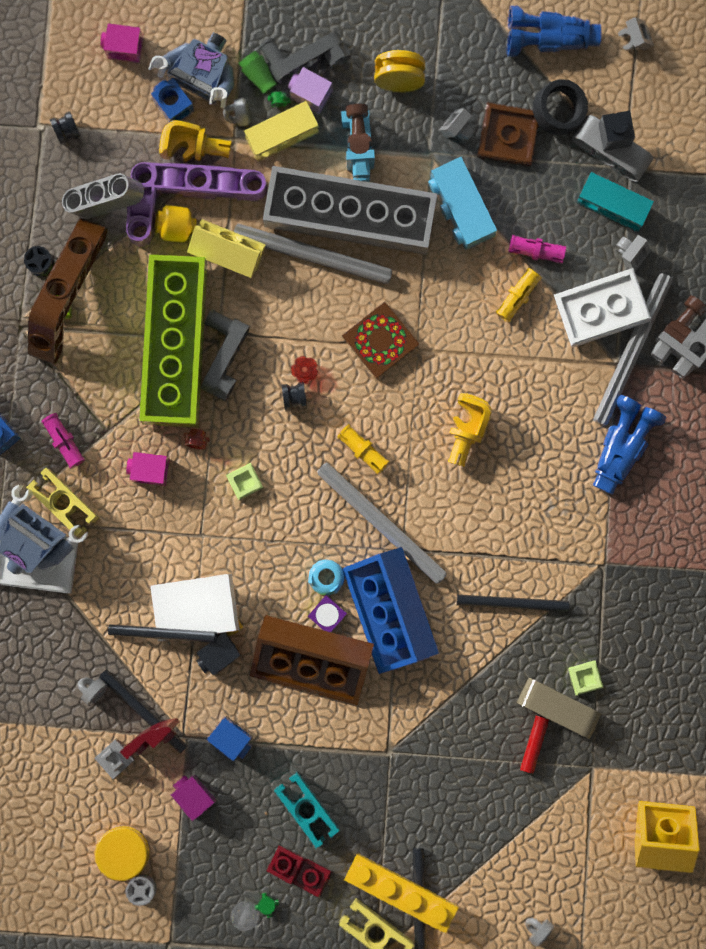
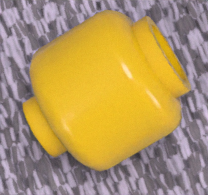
[155,205,196,243]

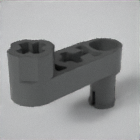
[259,32,352,84]
[201,309,250,402]

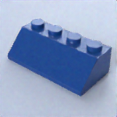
[342,547,439,674]

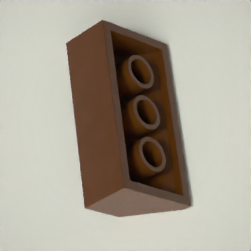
[249,615,374,705]

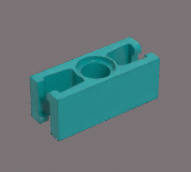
[576,172,654,232]
[274,772,340,849]

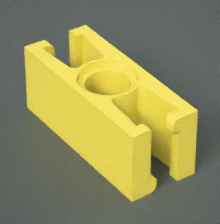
[244,101,319,162]
[187,219,266,278]
[26,468,100,538]
[339,898,414,949]

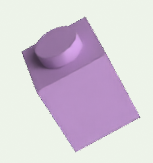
[288,67,332,114]

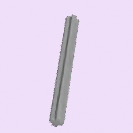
[234,224,392,284]
[593,273,673,426]
[317,463,447,584]

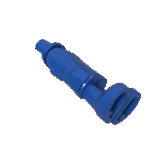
[507,6,601,57]
[593,395,667,495]

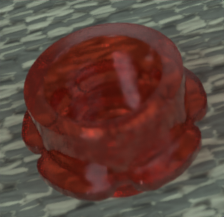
[291,356,318,383]
[183,429,210,450]

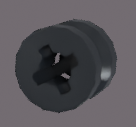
[50,111,81,145]
[24,246,55,277]
[282,382,307,412]

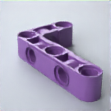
[126,162,267,247]

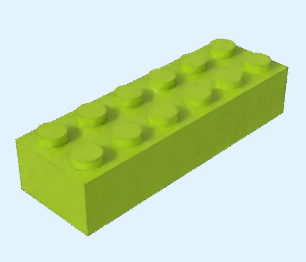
[139,255,208,428]

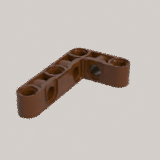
[28,218,108,365]

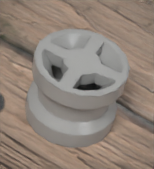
[126,874,157,906]

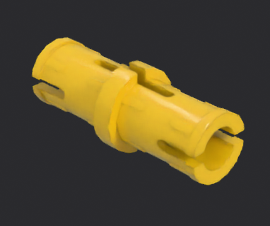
[495,268,542,323]
[337,424,390,475]

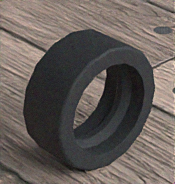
[533,79,588,135]

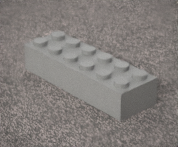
[263,166,437,255]

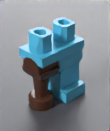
[341,103,375,182]

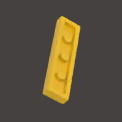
[344,853,459,934]

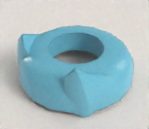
[308,559,345,596]

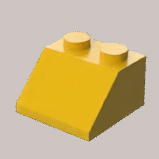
[635,801,699,873]

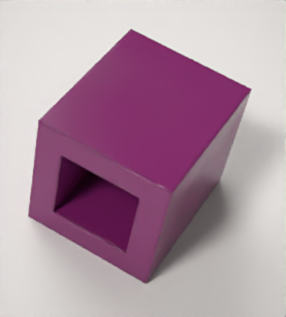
[171,774,216,821]

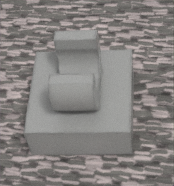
[618,17,654,51]
[439,108,475,141]
[616,235,651,271]
[94,739,135,779]

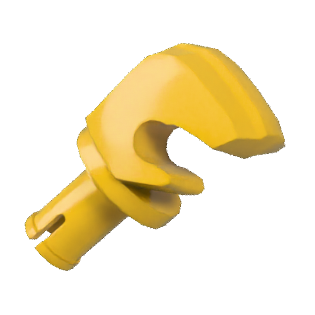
[159,120,232,163]
[448,393,492,467]

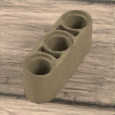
[516,678,602,739]

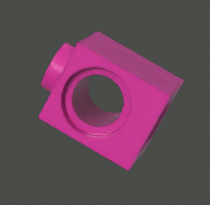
[100,23,143,63]
[126,452,169,486]

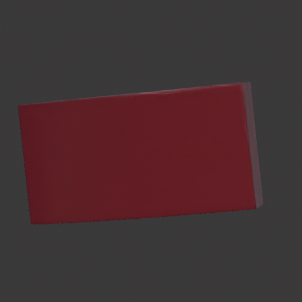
[120,718,180,760]
[266,845,333,897]

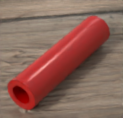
[520,716,549,774]

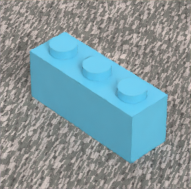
[428,157,497,250]

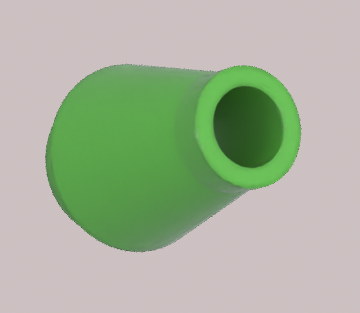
[239,51,277,94]

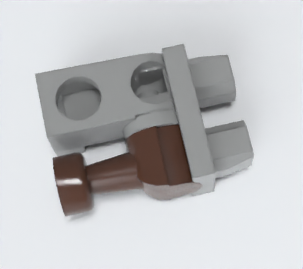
[651,295,706,379]

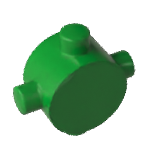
[267,92,290,107]
[255,893,279,918]

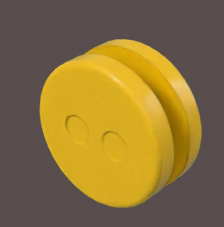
[374,50,425,92]
[95,826,150,881]

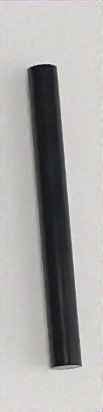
[456,594,569,612]
[108,624,218,643]
[99,669,188,754]
[413,848,426,949]

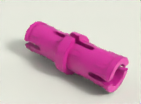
[508,235,566,264]
[41,413,85,469]

